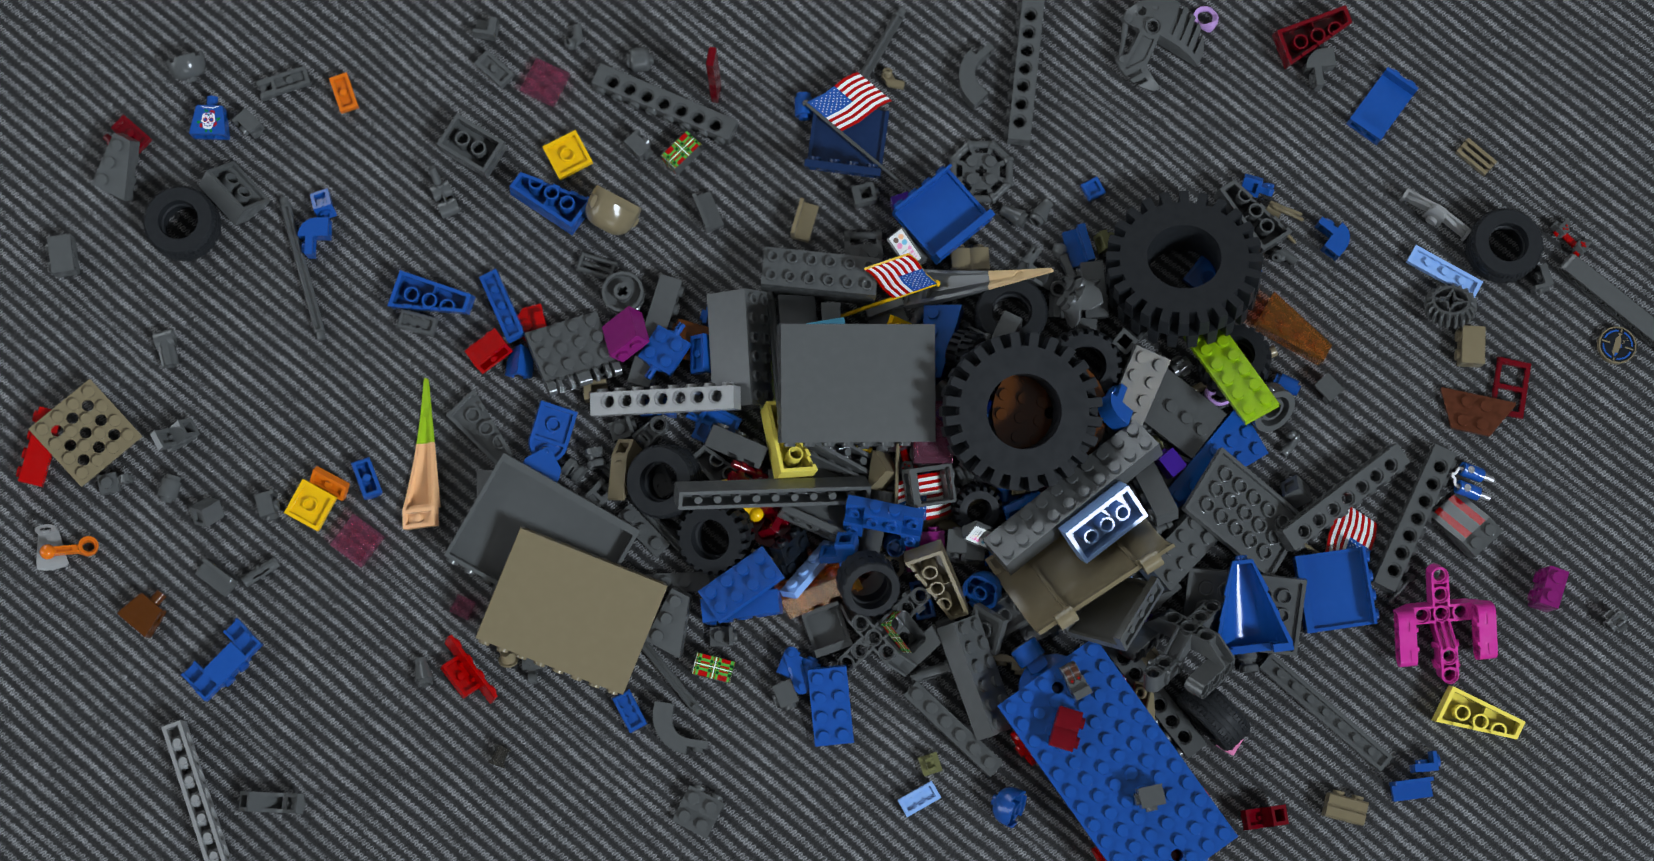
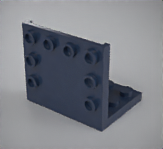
[804,110,889,179]

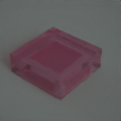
[449,594,476,620]

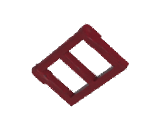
[1491,357,1531,419]

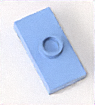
[897,780,941,817]

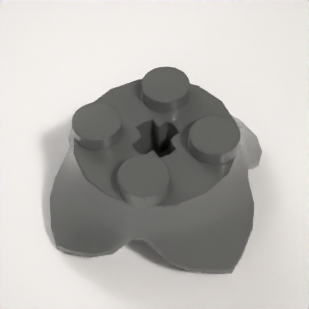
[1057,278,1104,329]

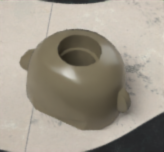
[585,185,642,236]

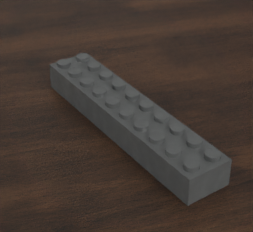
[983,419,1163,575]

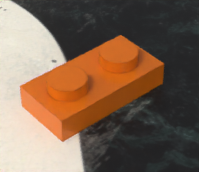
[329,72,359,114]
[310,466,350,501]

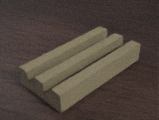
[1455,138,1497,177]

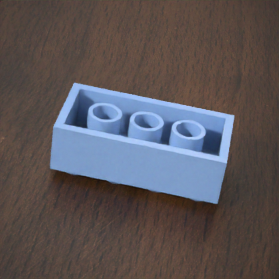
[1058,481,1148,564]

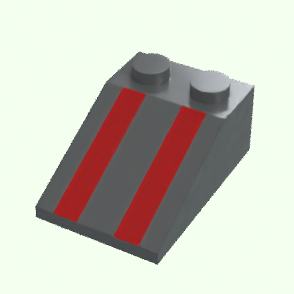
[1431,493,1503,559]

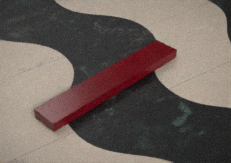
[706,47,721,103]

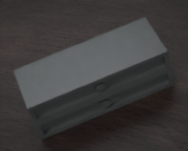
[761,247,880,305]
[707,288,774,411]

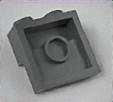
[672,783,725,839]

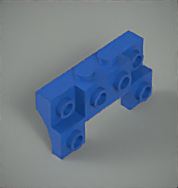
[843,494,925,548]
[181,618,264,702]

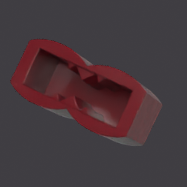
[1048,706,1086,752]

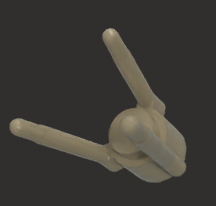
[1266,200,1304,244]

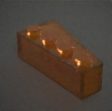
[1253,291,1332,366]
[780,563,864,619]

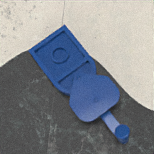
[523,401,578,482]

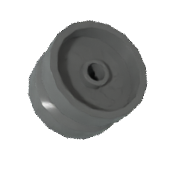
[602,271,646,316]

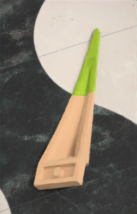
[402,378,441,530]

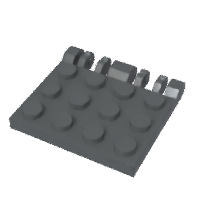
[524,311,623,396]

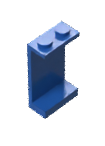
[1346,67,1419,146]

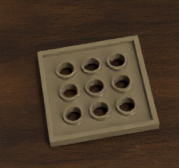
[29,379,143,487]

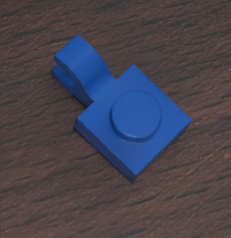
[1241,174,1274,198]

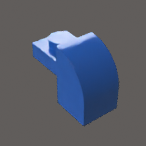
[297,217,332,259]
[1314,217,1350,261]
[1098,383,1133,432]
[818,531,859,566]

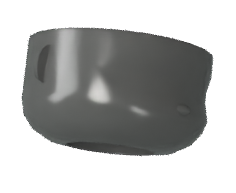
[1251,382,1295,432]

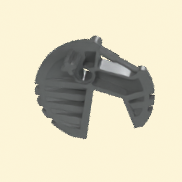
[1115,0,1204,91]

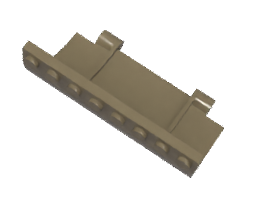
[985,518,1176,635]

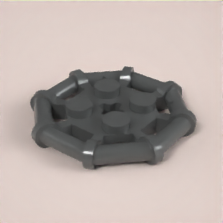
[948,139,1014,204]

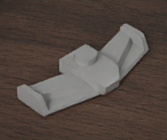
[1399,188,1472,242]

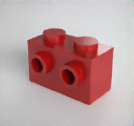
[465,328,513,374]

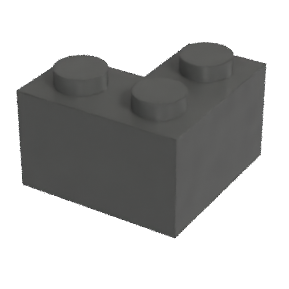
[945,527,985,566]

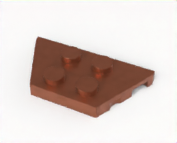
[1440,387,1516,437]

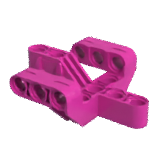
[1393,563,1498,684]

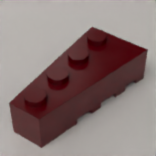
[1272,5,1352,70]

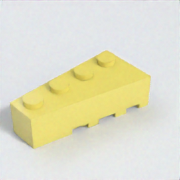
[760,401,818,479]
[1432,685,1525,739]

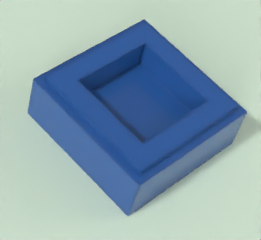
[1080,177,1106,202]

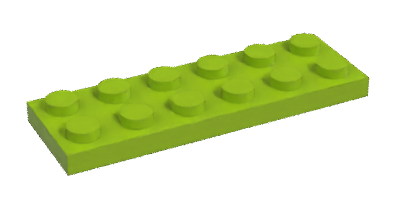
[1183,329,1279,425]

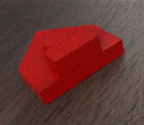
[518,303,547,341]

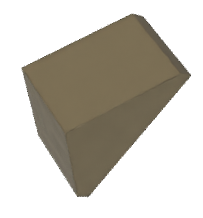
[868,450,900,491]

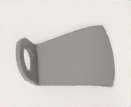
[35,524,69,571]

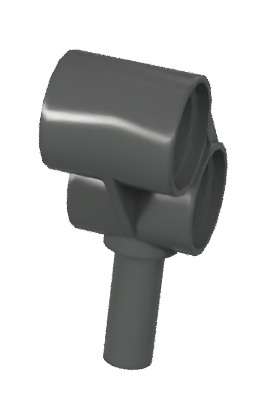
[428,166,461,219]

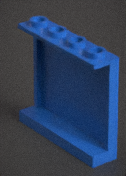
[892,164,995,265]
[1292,546,1380,634]

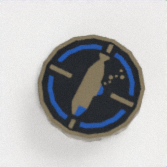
[1597,326,1637,365]

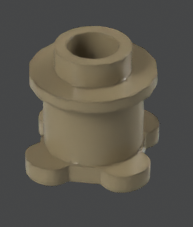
[496,647,518,668]

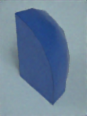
[505,344,533,379]

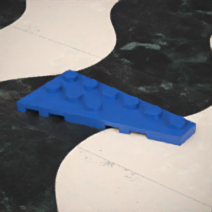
[1168,409,1269,507]

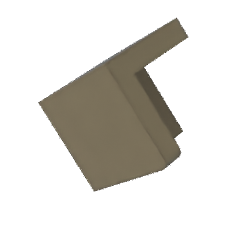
[583,379,608,403]

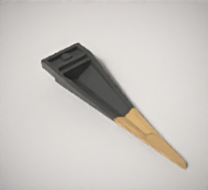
[904,268,1054,309]

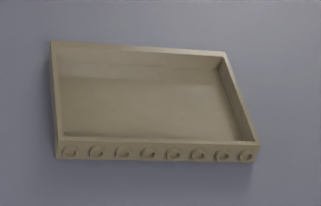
[475,526,668,695]

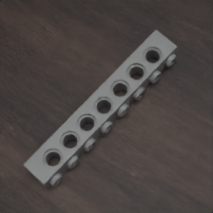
[590,382,741,417]
[161,720,232,861]

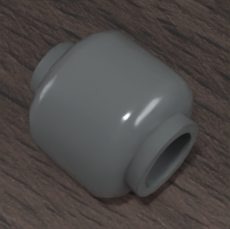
[627,47,654,72]

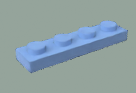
[1405,245,1483,298]
[780,540,835,599]

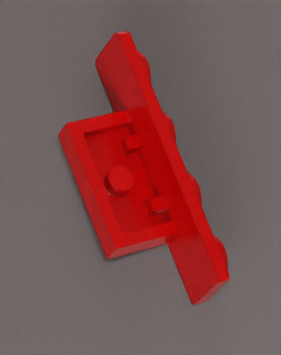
[440,634,498,704]

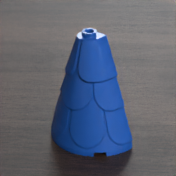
[1217,555,1294,655]

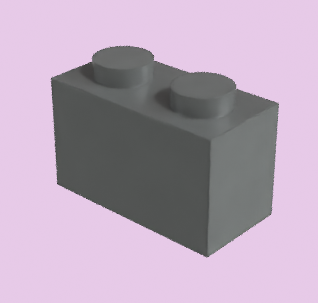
[45,233,80,278]

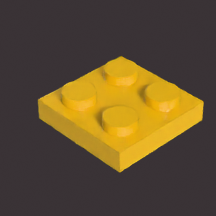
[542,130,593,180]
[284,479,338,531]

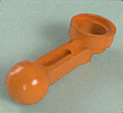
[39,536,99,560]

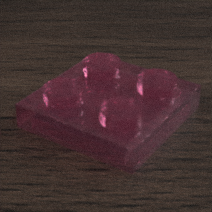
[520,58,571,107]
[330,514,385,568]

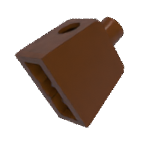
[117,589,167,638]

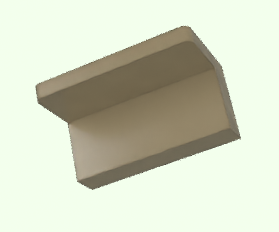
[790,198,819,243]

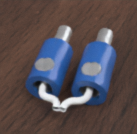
[1451,462,1495,501]

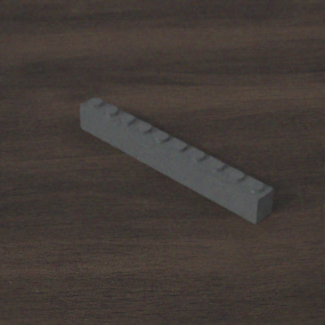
[673,476,871,510]

